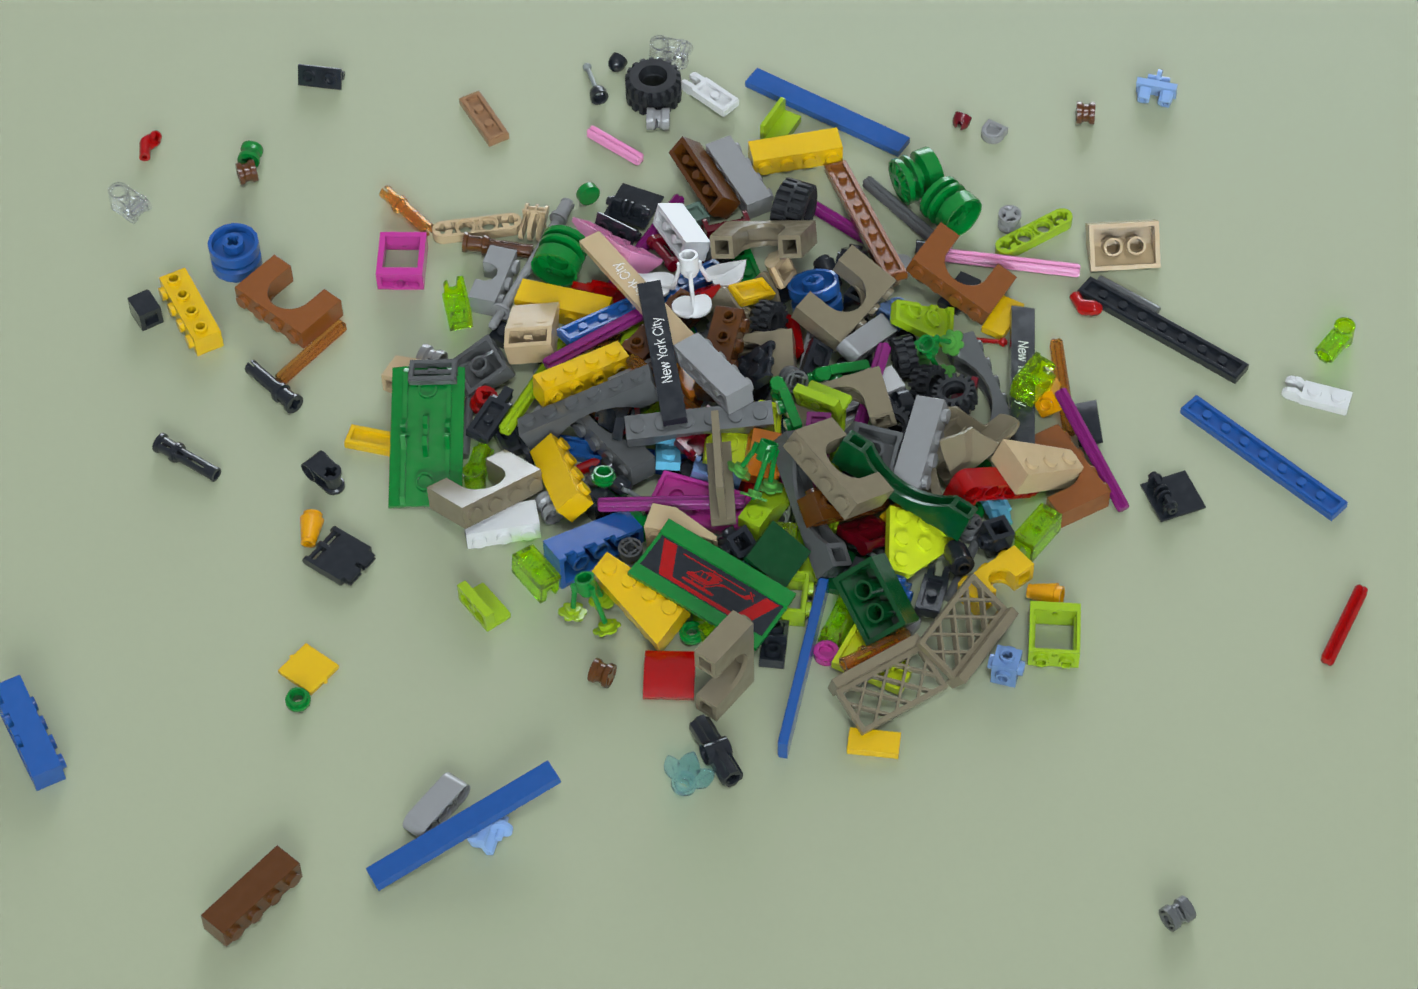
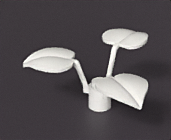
[638,249,746,319]

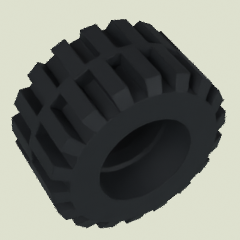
[625,57,682,115]
[770,177,818,221]

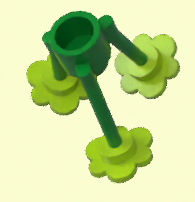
[558,571,621,637]

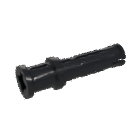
[245,360,303,414]
[152,433,221,482]

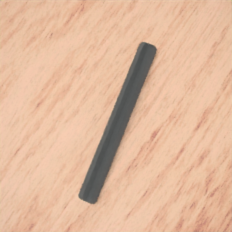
[862,176,934,240]

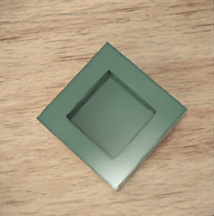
[685,201,710,226]

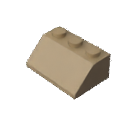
[1085,219,1161,272]

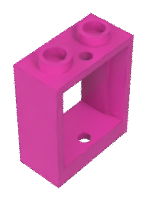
[376,232,428,290]

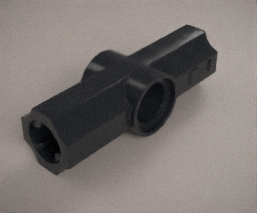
[689,714,743,787]

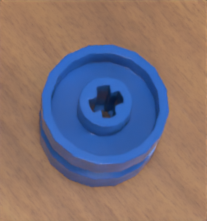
[207,223,263,283]
[788,269,844,312]

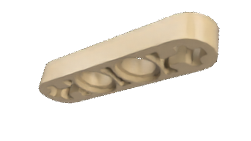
[432,213,522,244]

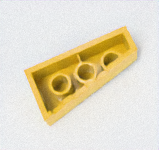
[592,552,690,651]

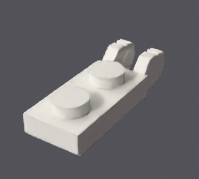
[681,72,739,117]
[1281,375,1353,416]

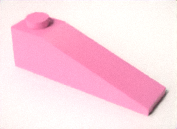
[572,217,663,274]

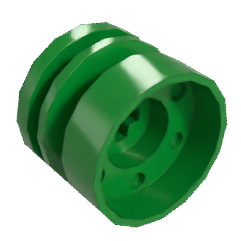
[888,146,945,205]
[920,176,982,236]
[531,225,587,287]

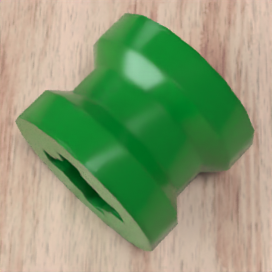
[237,140,264,168]

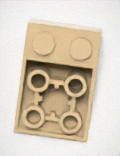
[504,302,560,365]
[644,503,718,548]

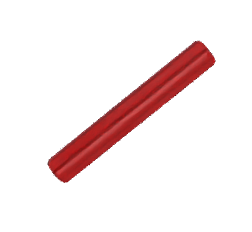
[1321,584,1368,666]

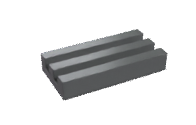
[408,359,459,385]

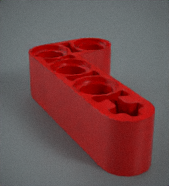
[943,467,1039,506]

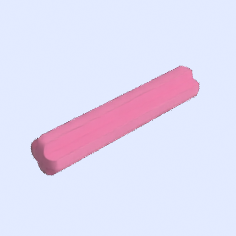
[587,125,644,165]

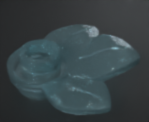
[664,751,715,796]

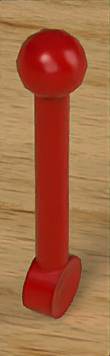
[976,337,1008,347]

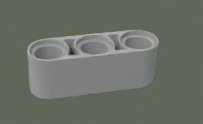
[836,313,898,362]
[402,772,471,837]

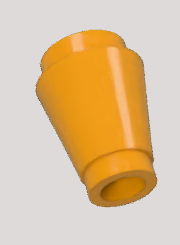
[300,509,324,548]
[1026,583,1065,602]

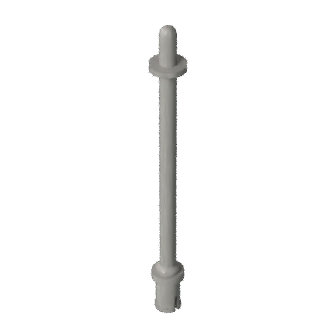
[488,198,575,330]

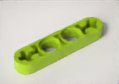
[995,208,1073,256]

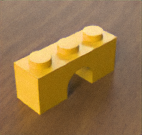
[957,545,1034,615]

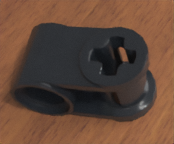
[301,450,345,495]

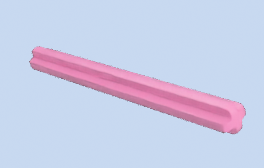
[945,249,1081,277]

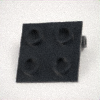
[604,183,664,229]
[1140,470,1206,522]

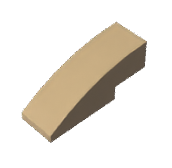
[765,250,797,289]

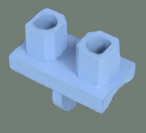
[1136,69,1178,108]
[467,816,514,855]

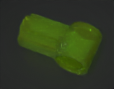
[1315,317,1356,363]
[462,443,494,489]

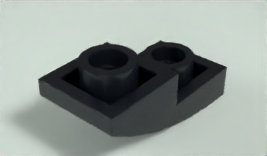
[1075,400,1103,447]
[759,620,789,669]

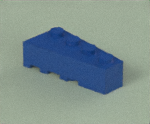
[543,512,644,589]
[0,675,67,791]

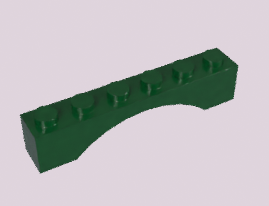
[831,430,978,541]

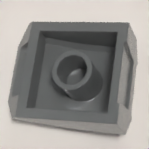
[453,334,516,397]
[844,421,904,472]

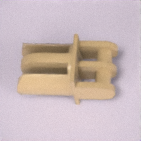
[518,203,549,242]

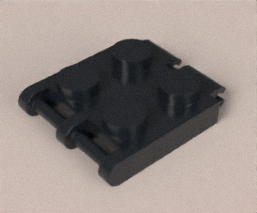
[737,340,776,393]
[302,526,376,586]

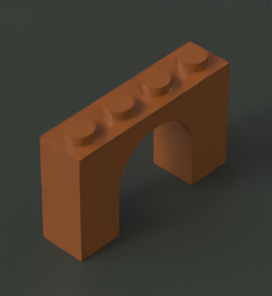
[906,222,1017,325]
[235,254,343,349]
[1035,424,1111,529]

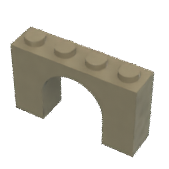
[710,220,817,259]
[791,245,896,352]
[705,328,797,377]
[790,366,897,428]
[783,417,894,520]
[427,449,543,529]
[694,610,754,722]

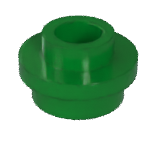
[591,465,616,487]
[679,621,705,645]
[285,687,311,712]

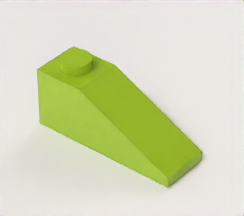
[738,482,790,541]

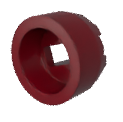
[952,111,972,130]

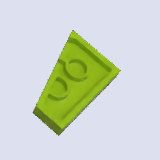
[890,299,954,348]

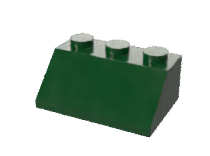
[832,553,919,647]

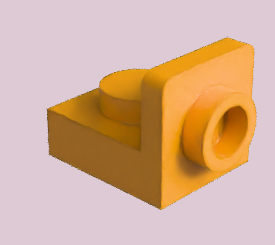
[1035,377,1062,418]

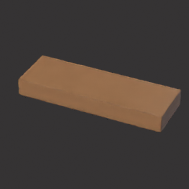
[459,91,509,147]

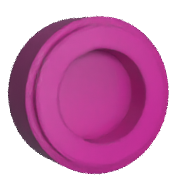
[814,640,839,666]

